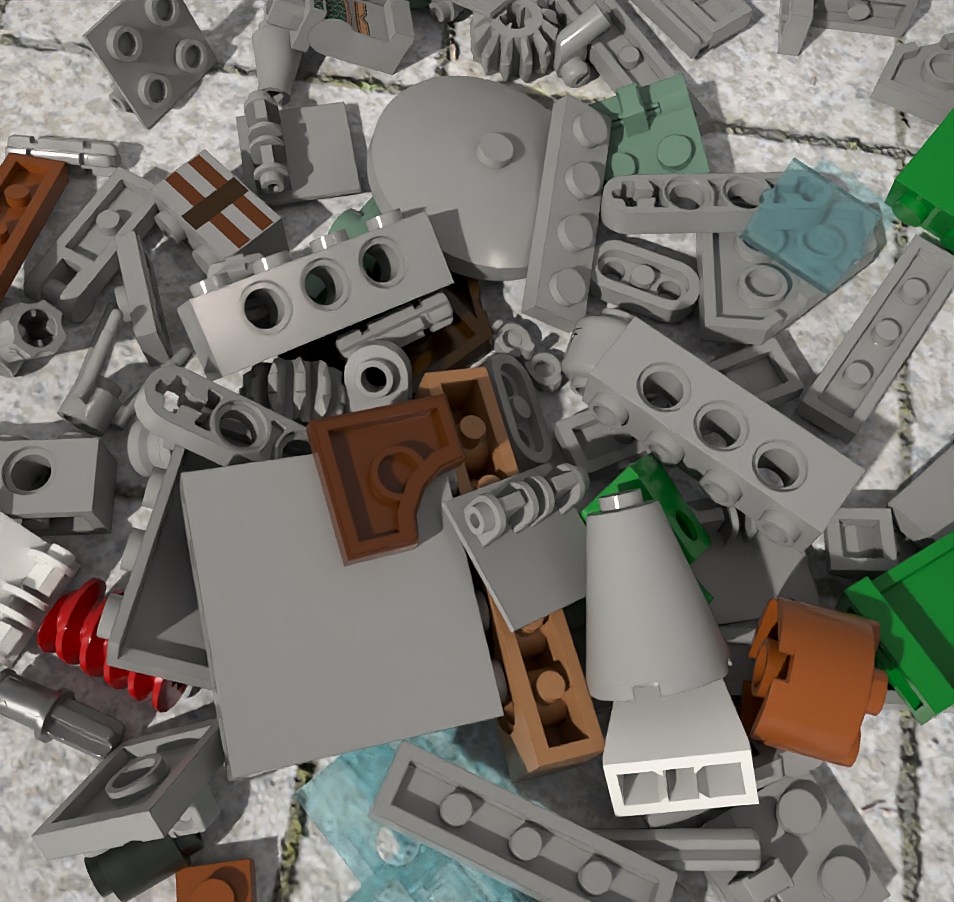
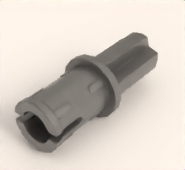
[0,668,126,761]

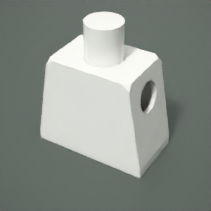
[602,678,759,817]

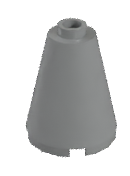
[586,488,732,702]

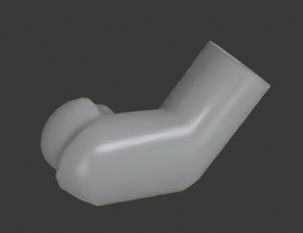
[553,2,611,88]

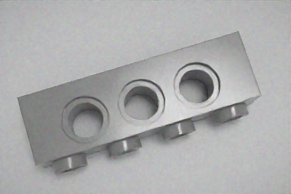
[176,208,454,381]
[582,316,866,553]
[0,432,117,536]

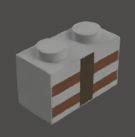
[150,149,290,275]

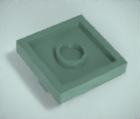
[588,73,711,207]

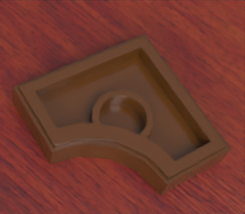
[306,393,466,567]

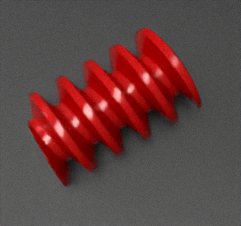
[37,577,188,713]

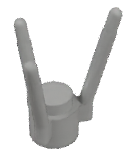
[57,302,192,437]

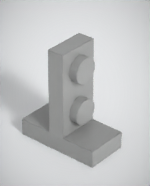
[777,0,920,56]

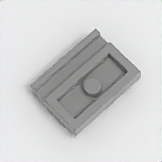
[631,0,753,59]

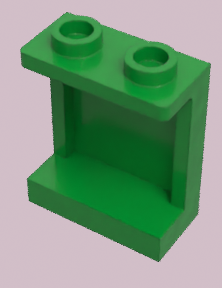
[835,531,954,726]

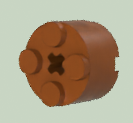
[739,596,888,768]

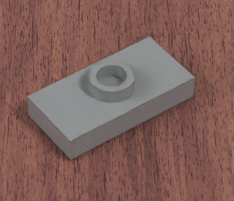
[114,231,173,367]

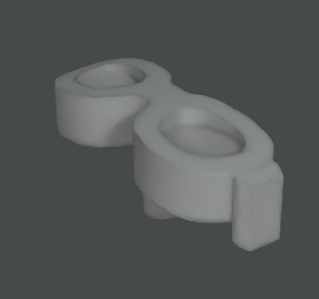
[491,320,562,394]

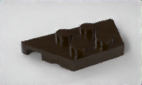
[277,271,493,400]

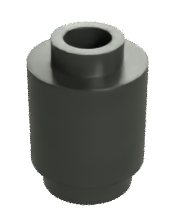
[84,832,205,902]

